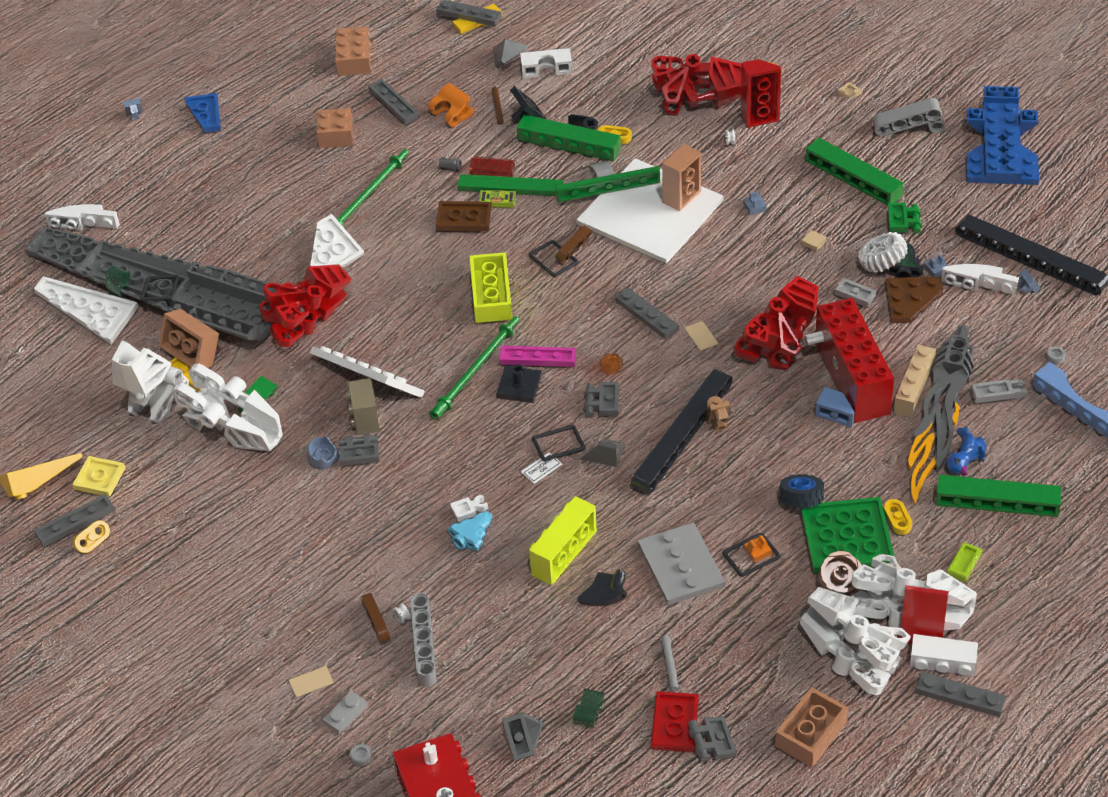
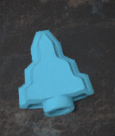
[447,511,492,552]

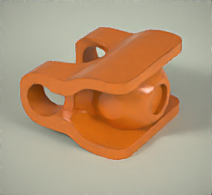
[428,83,474,127]

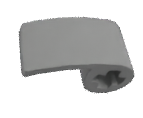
[589,161,614,178]

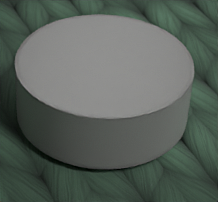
[1046,346,1066,365]
[350,744,372,767]

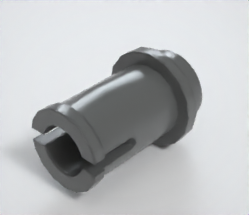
[439,157,462,171]

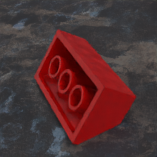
[741,59,781,128]

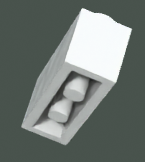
[910,634,978,676]

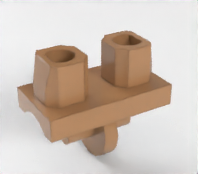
[706,396,730,431]

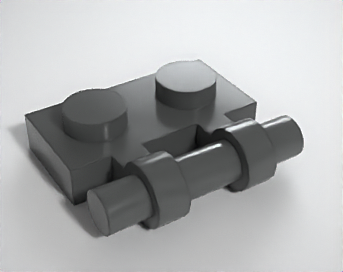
[584,382,619,417]
[339,434,380,466]
[688,716,737,762]

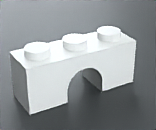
[520,48,572,79]

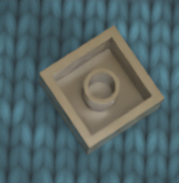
[346,378,380,435]

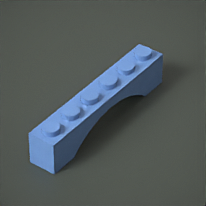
[1032,362,1108,438]

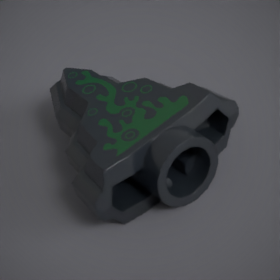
[886,243,923,278]

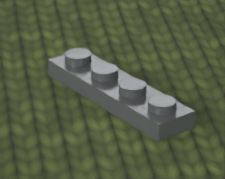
[436,0,502,27]
[368,79,420,125]
[615,287,679,340]
[34,494,115,547]
[916,672,1006,717]

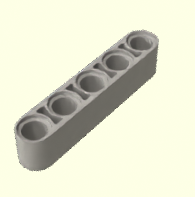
[410,593,437,688]

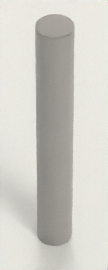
[661,635,679,692]

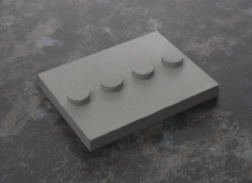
[638,522,725,605]

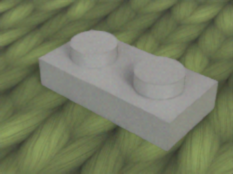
[835,278,877,307]
[323,691,368,735]

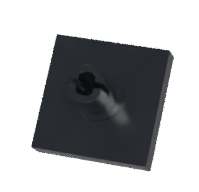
[510,86,548,123]
[496,364,542,403]

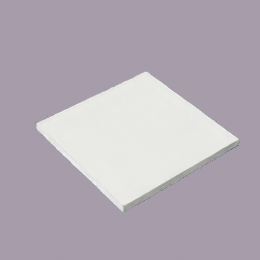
[576,158,724,264]

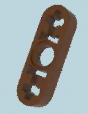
[555,225,593,264]
[361,592,391,644]

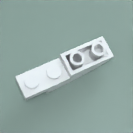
[45,204,119,230]
[942,264,1019,295]

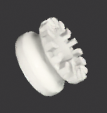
[725,129,735,145]
[393,603,411,624]

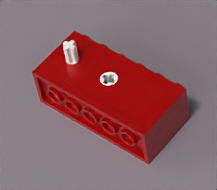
[804,298,894,423]
[393,733,481,797]

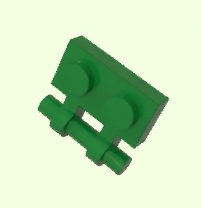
[887,202,922,234]

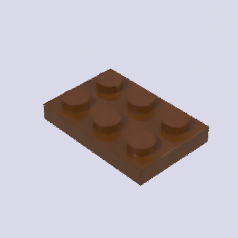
[436,201,492,231]

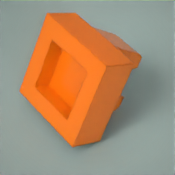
[744,535,772,563]

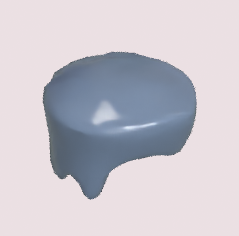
[307,436,340,469]

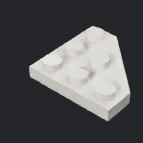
[310,214,364,268]

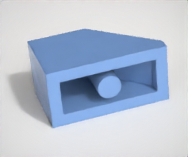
[815,387,854,427]

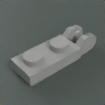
[970,379,1028,403]

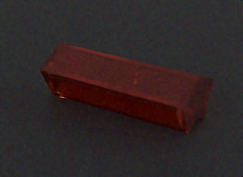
[469,156,515,177]

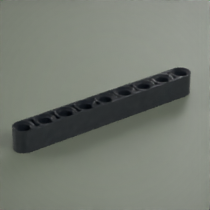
[955,215,1108,296]
[631,369,733,495]

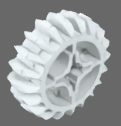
[858,232,908,273]

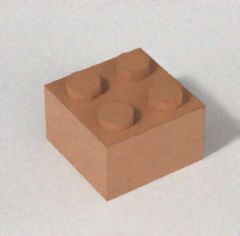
[317,108,354,148]

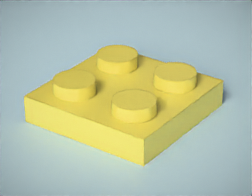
[73,456,125,497]

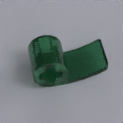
[106,266,131,298]
[573,689,604,728]

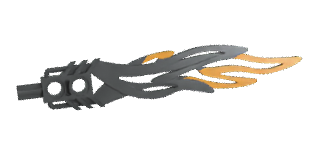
[908,324,974,504]

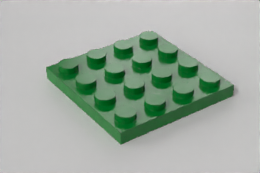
[800,497,894,573]

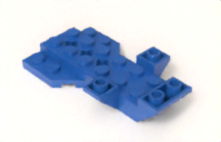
[966,86,1039,185]

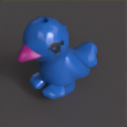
[946,427,987,475]

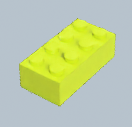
[470,252,512,323]
[529,496,597,586]

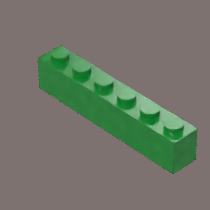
[517,115,621,161]
[805,138,904,206]
[936,475,1061,517]

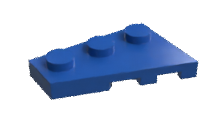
[184,93,221,133]

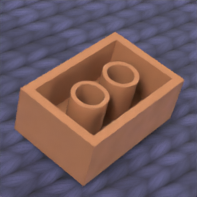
[335,27,371,76]
[662,144,701,211]
[158,309,219,368]
[775,687,848,768]

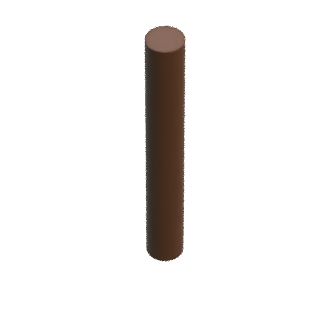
[491,87,504,125]

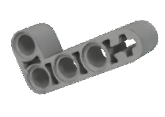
[873,98,945,136]

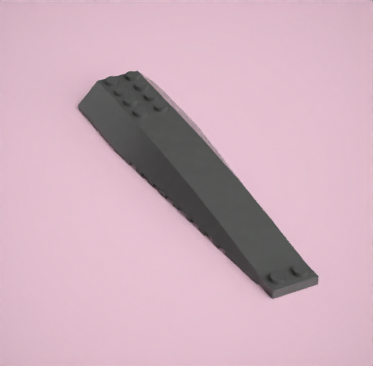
[24,226,277,341]

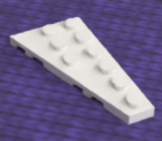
[34,276,139,345]
[310,346,425,398]

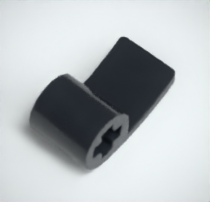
[568,114,598,130]

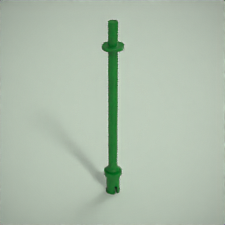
[336,149,409,226]
[429,316,520,420]

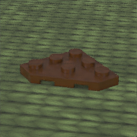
[885,276,943,323]

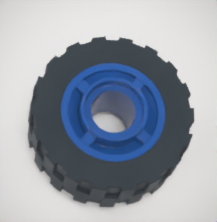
[780,474,824,508]

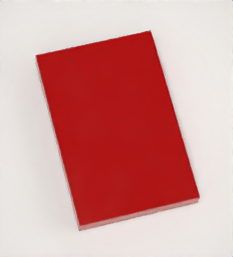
[900,585,949,644]
[651,691,699,753]

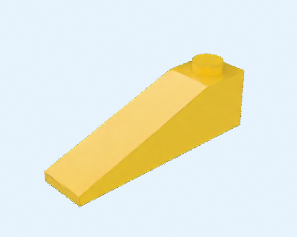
[0,453,82,499]

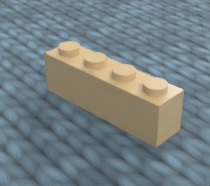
[894,344,936,418]

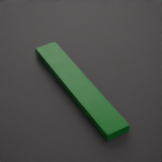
[556,166,660,202]
[457,174,564,196]

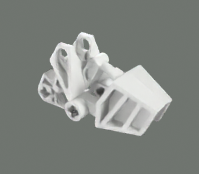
[112,341,189,424]
[172,364,283,451]
[851,554,977,630]
[800,587,911,695]

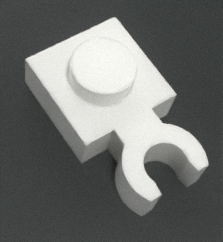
[450,495,488,522]

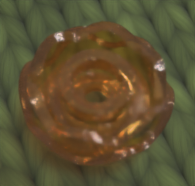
[600,353,623,374]

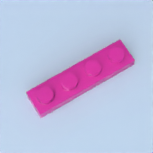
[499,346,576,367]

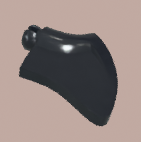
[577,569,627,606]

